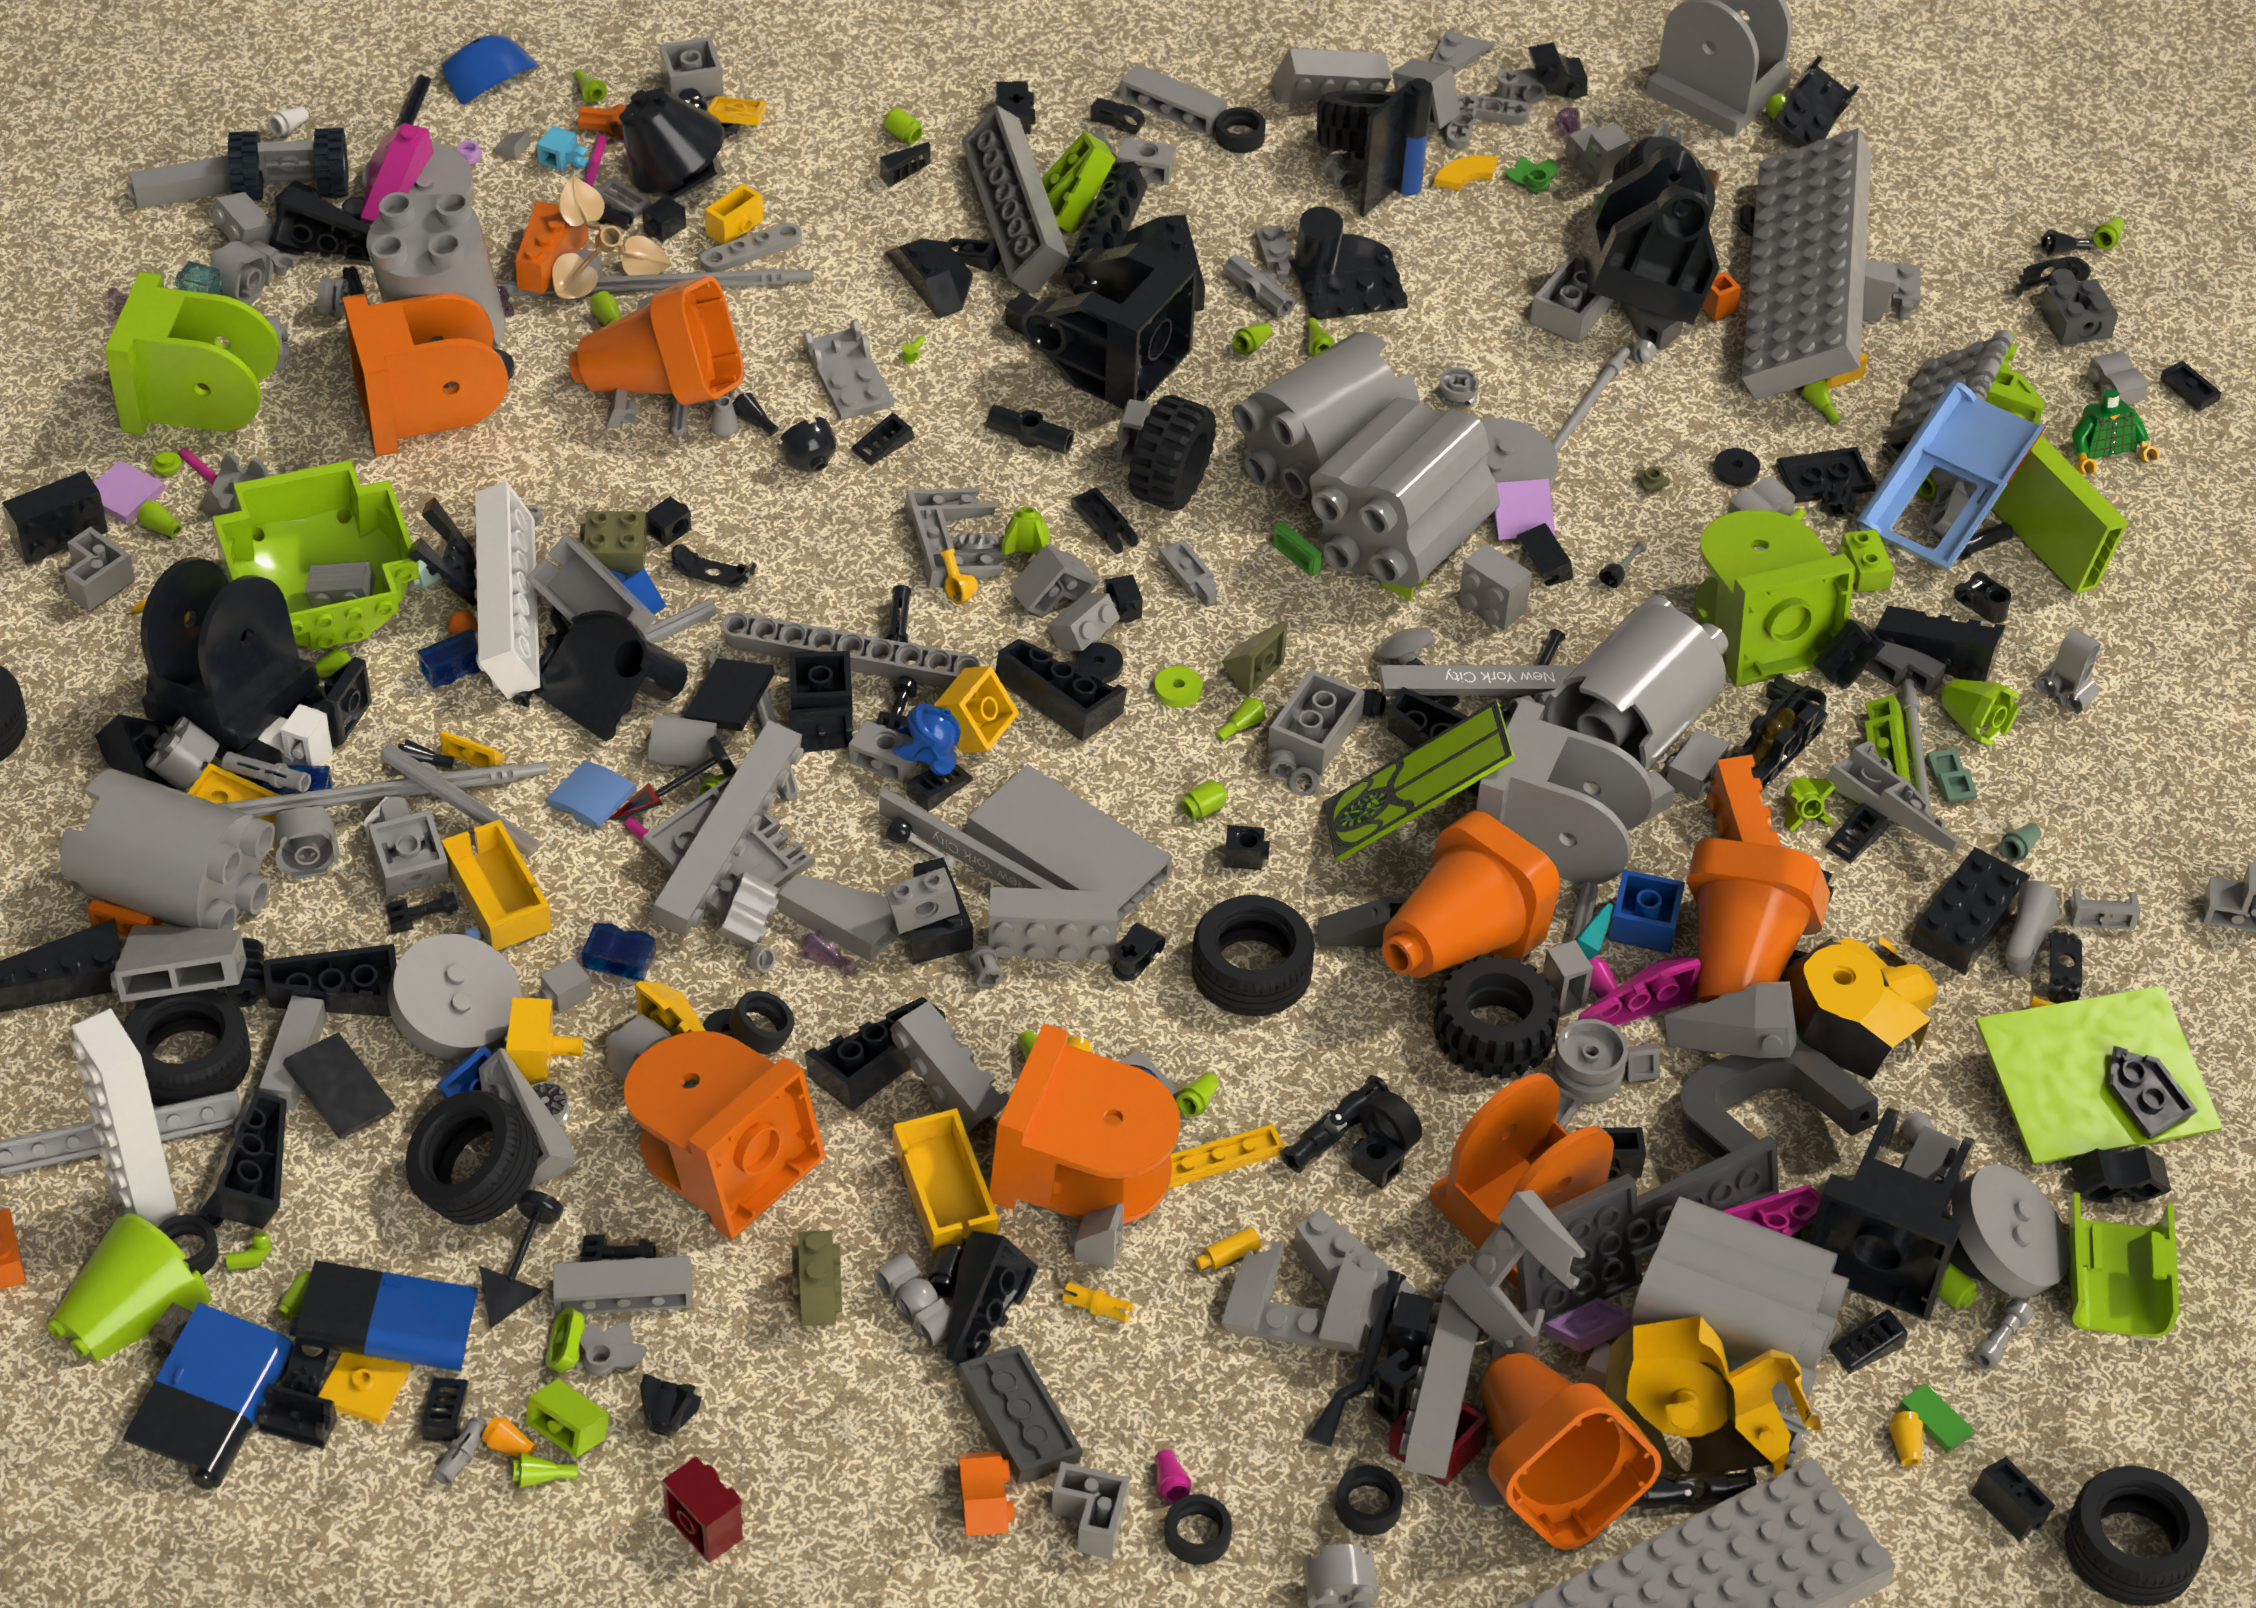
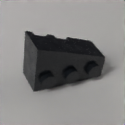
[912,857,973,964]

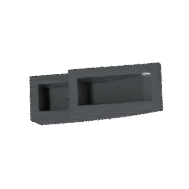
[1865,641,1946,696]

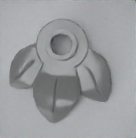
[580,1322,647,1376]

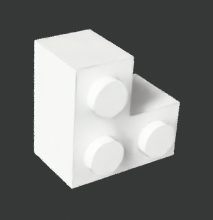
[258,704,333,778]

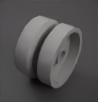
[1552,1019,1629,1103]

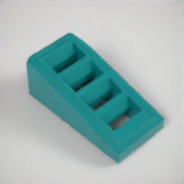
[1574,903,1614,960]

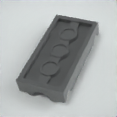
[956,1344,1083,1485]

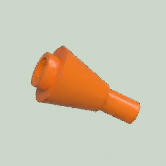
[448,609,478,645]

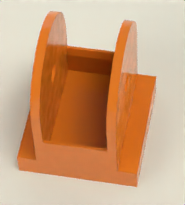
[342,293,508,457]
[989,1023,1180,1224]
[624,1031,826,1240]
[1429,1073,1614,1288]

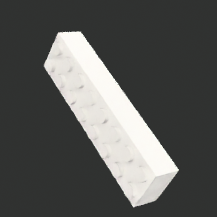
[473,481,540,699]
[70,1008,178,1227]

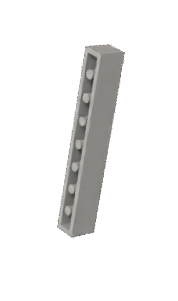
[652,720,804,937]
[1399,1270,1480,1479]

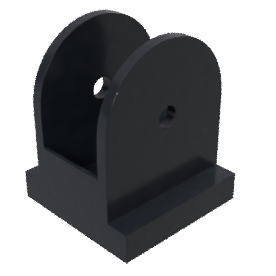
[140,557,319,750]
[1809,1107,1976,1321]

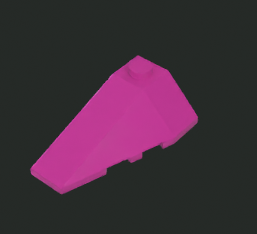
[1578,956,1701,1026]
[1722,1184,1821,1237]

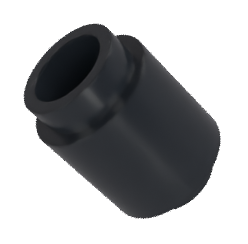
[928,1245,963,1298]

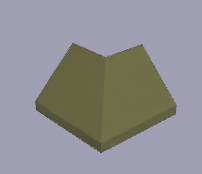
[1221,621,1288,696]

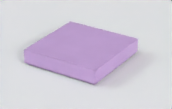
[94,460,166,524]
[1493,479,1556,541]
[1543,1298,1632,1353]

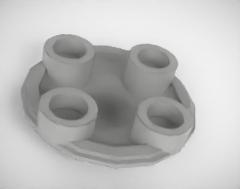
[1376,627,1435,663]

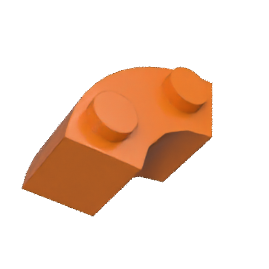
[957,1451,1015,1536]

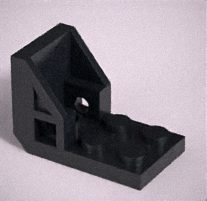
[280,657,372,748]

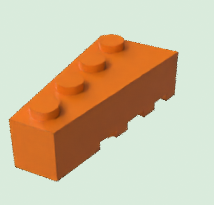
[1706,755,1781,847]

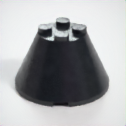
[619,87,725,193]

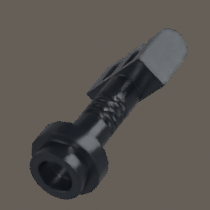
[876,676,918,735]
[385,890,459,934]
[579,1235,656,1262]

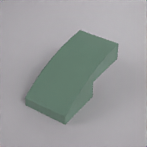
[1925,748,1978,803]

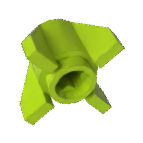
[1001,507,1050,555]
[1785,777,1836,832]

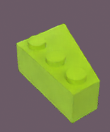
[1041,131,1116,233]

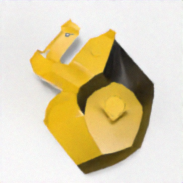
[1782,935,1938,1081]
[1605,1316,1823,1477]

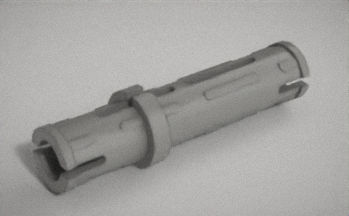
[222,752,311,793]

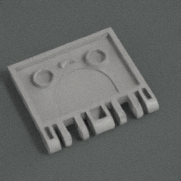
[1890,330,2014,439]
[642,776,815,918]

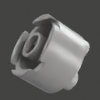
[209,241,273,305]
[145,716,219,791]
[273,806,339,879]
[606,1014,674,1081]
[1302,1544,1379,1608]

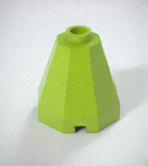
[1941,679,2019,746]

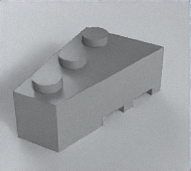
[1900,1125,1961,1185]

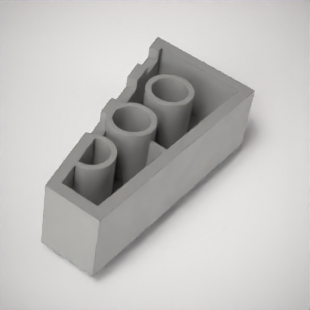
[1294,1207,1417,1348]

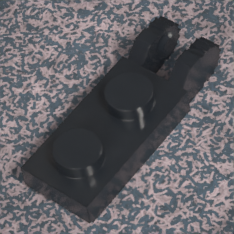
[1071,487,1139,554]

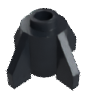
[640,1374,702,1436]

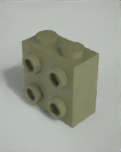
[580,511,647,574]
[791,1230,842,1326]

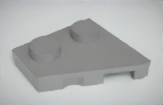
[1431,31,1494,73]

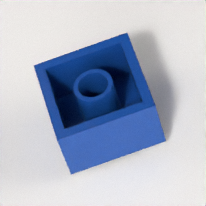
[1608,870,1685,953]

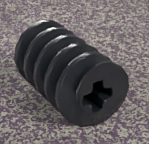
[225,938,266,1008]

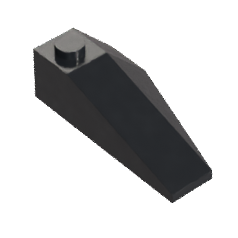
[269,185,371,261]

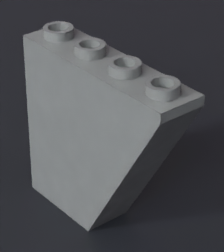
[111,925,247,1002]

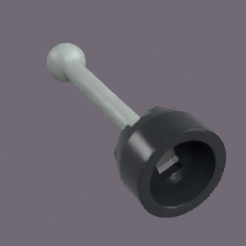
[1599,541,1647,589]

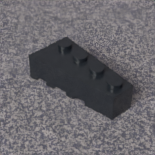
[1875,606,2006,682]
[1387,687,1482,797]
[0,918,121,1012]
[263,944,397,1017]
[804,997,946,1111]
[199,1091,287,1229]

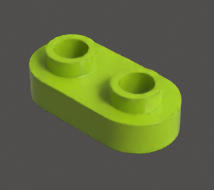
[546,1307,585,1373]

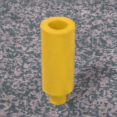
[1194,1227,1261,1271]

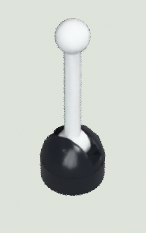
[886,816,956,867]

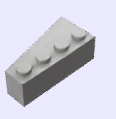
[1271,48,1392,104]
[889,1001,1010,1135]

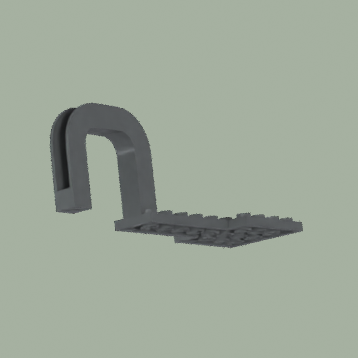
[1516,1044,1878,1330]

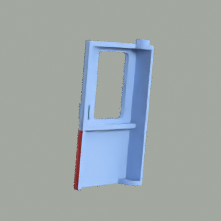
[1855,380,2046,571]

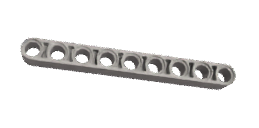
[722,612,981,689]

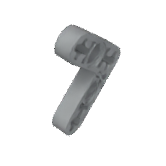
[1446,93,1530,150]

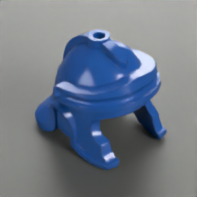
[893,703,961,776]

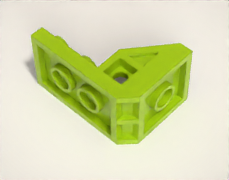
[1985,330,2046,425]

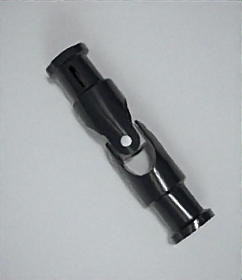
[1280,1075,1390,1173]
[1630,1468,1757,1509]

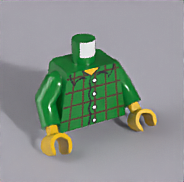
[2072,389,2160,474]

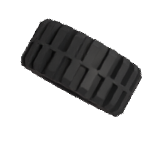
[1316,90,1396,153]
[1128,394,1216,511]
[1433,955,1560,1079]

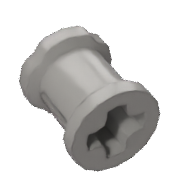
[968,946,1004,988]

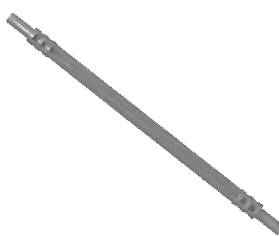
[496,268,814,297]
[218,762,548,817]

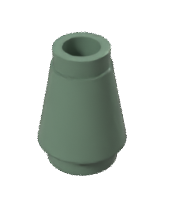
[2000,823,2041,861]

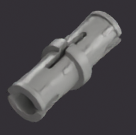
[433,1417,487,1486]

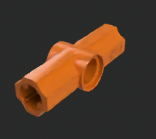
[578,104,627,139]

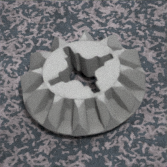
[953,533,1000,549]

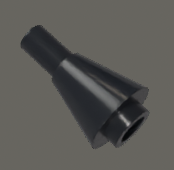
[2041,229,2092,256]
[733,392,779,436]
[398,738,454,769]

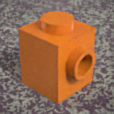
[1701,271,1741,321]

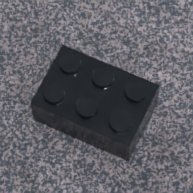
[2,470,108,564]

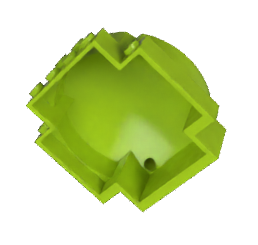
[212,460,419,651]

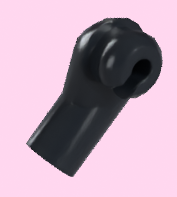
[1737,204,1755,238]

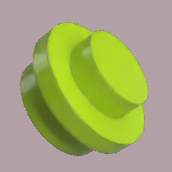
[152,451,182,476]

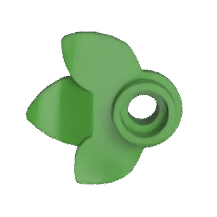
[1505,156,1557,192]

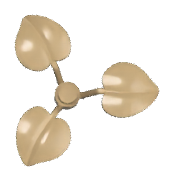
[551,175,672,299]

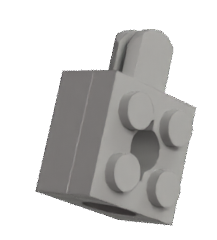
[368,797,448,896]

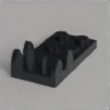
[1771,55,1860,148]

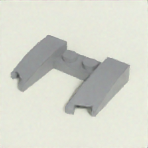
[904,488,1009,588]
[1443,1190,1585,1349]
[1221,1242,1377,1353]

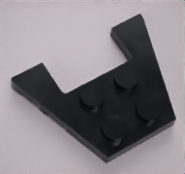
[408,497,477,606]

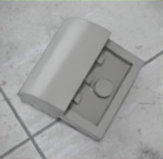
[648,713,723,769]

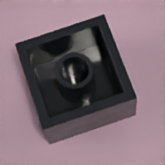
[789,651,853,720]

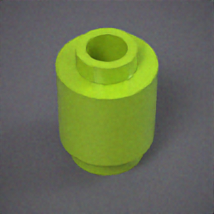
[884,108,924,145]
[1180,779,1228,820]
[1939,1263,1978,1310]

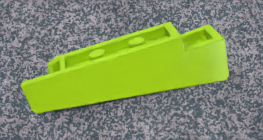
[1865,695,1911,783]

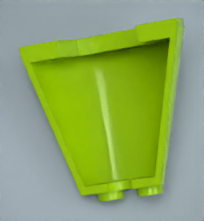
[46,1213,212,1362]

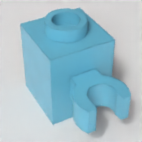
[536,126,589,171]

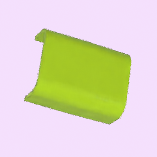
[2068,1193,2180,1338]

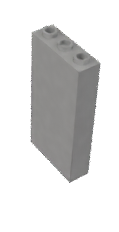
[967,764,1172,924]

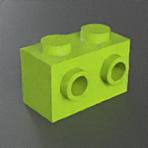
[1837,529,1894,593]
[525,1379,609,1458]

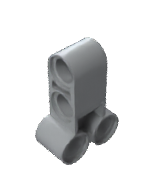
[1927,468,1977,538]
[2034,628,2101,714]

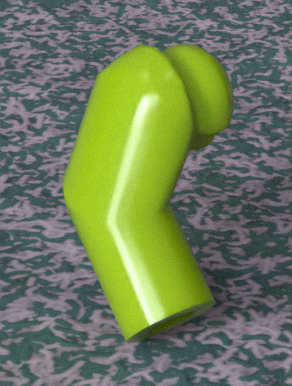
[226,1232,273,1270]

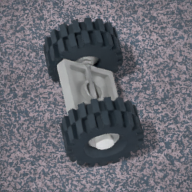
[227,128,349,200]

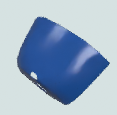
[441,34,540,105]

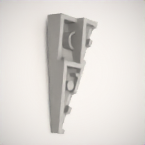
[1826,740,1962,852]

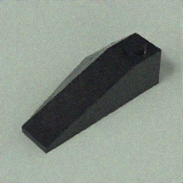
[95,714,177,790]
[946,1231,1038,1368]

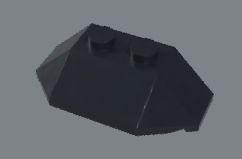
[885,238,973,319]

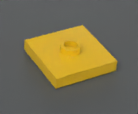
[706,96,767,125]
[318,1352,411,1425]

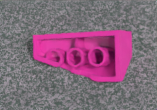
[361,123,434,224]

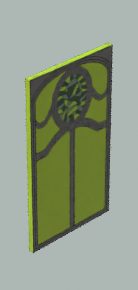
[1323,700,1515,862]

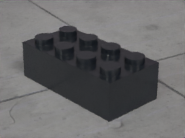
[1910,847,2030,975]

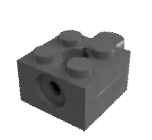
[2040,269,2118,346]

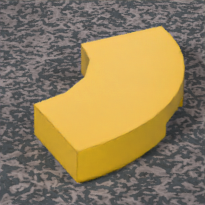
[1434,155,1498,191]

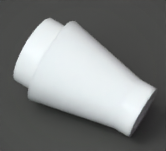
[268,106,309,137]

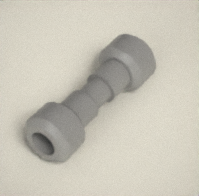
[1973,1299,2033,1369]

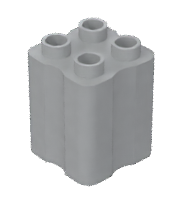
[1310,397,1500,588]
[1631,1196,1850,1411]

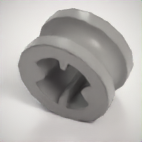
[1268,749,1296,777]

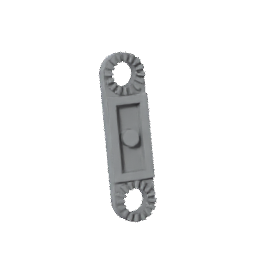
[701,223,802,272]

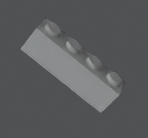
[1119,63,1227,137]
[553,1255,693,1316]

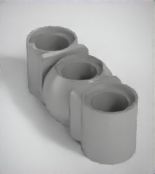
[874,1252,952,1348]

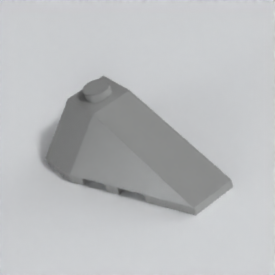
[1665,981,1797,1058]
[478,1048,577,1188]

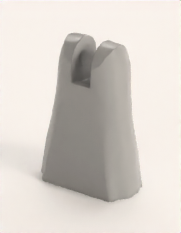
[2004,880,2059,977]

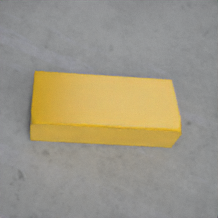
[439,730,506,768]

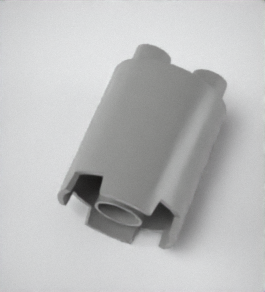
[366,191,506,346]
[1232,332,1420,499]
[1543,595,1728,772]
[60,769,275,930]

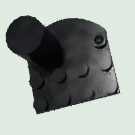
[1293,207,1409,320]
[533,610,688,742]

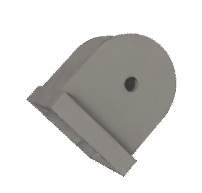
[1646,0,1792,137]
[1476,698,1655,884]

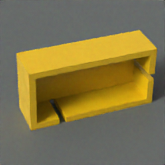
[441,819,552,951]
[892,1108,999,1256]

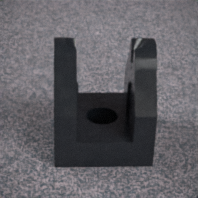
[1580,145,1720,325]
[1021,242,1197,410]

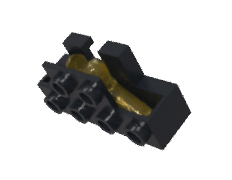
[1729,691,1828,793]

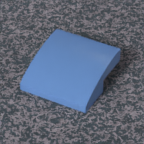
[546,761,637,828]

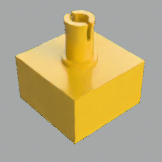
[933,666,1019,753]
[506,997,584,1086]

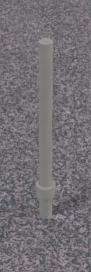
[1551,346,1630,453]
[1901,679,1932,814]

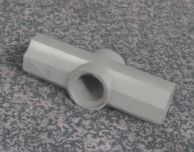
[1223,254,1296,317]

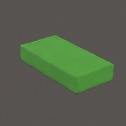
[1273,521,1322,576]
[1899,1383,1974,1453]

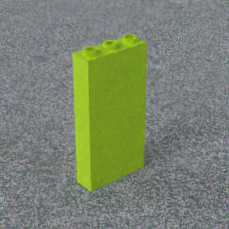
[1992,414,2129,594]

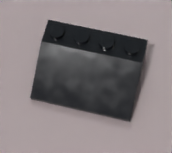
[1122,214,1205,311]

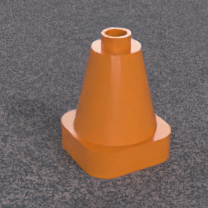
[569,276,744,406]
[1382,811,1560,978]
[1686,838,1830,1003]
[1480,1353,1661,1550]

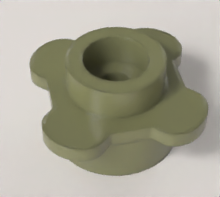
[1636,466,1670,492]

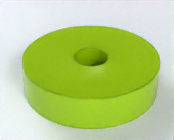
[1154,666,1203,708]

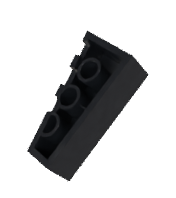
[995,639,1127,741]

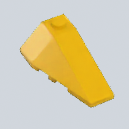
[635,981,706,1035]

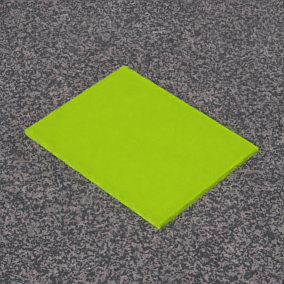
[1974,985,2223,1165]

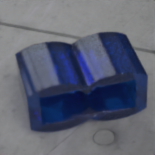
[582,923,656,981]

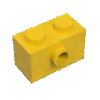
[704,183,764,244]

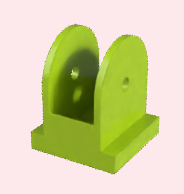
[105,272,281,435]
[1695,510,1855,687]

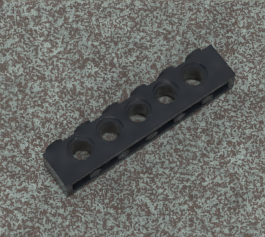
[1063,161,1148,295]

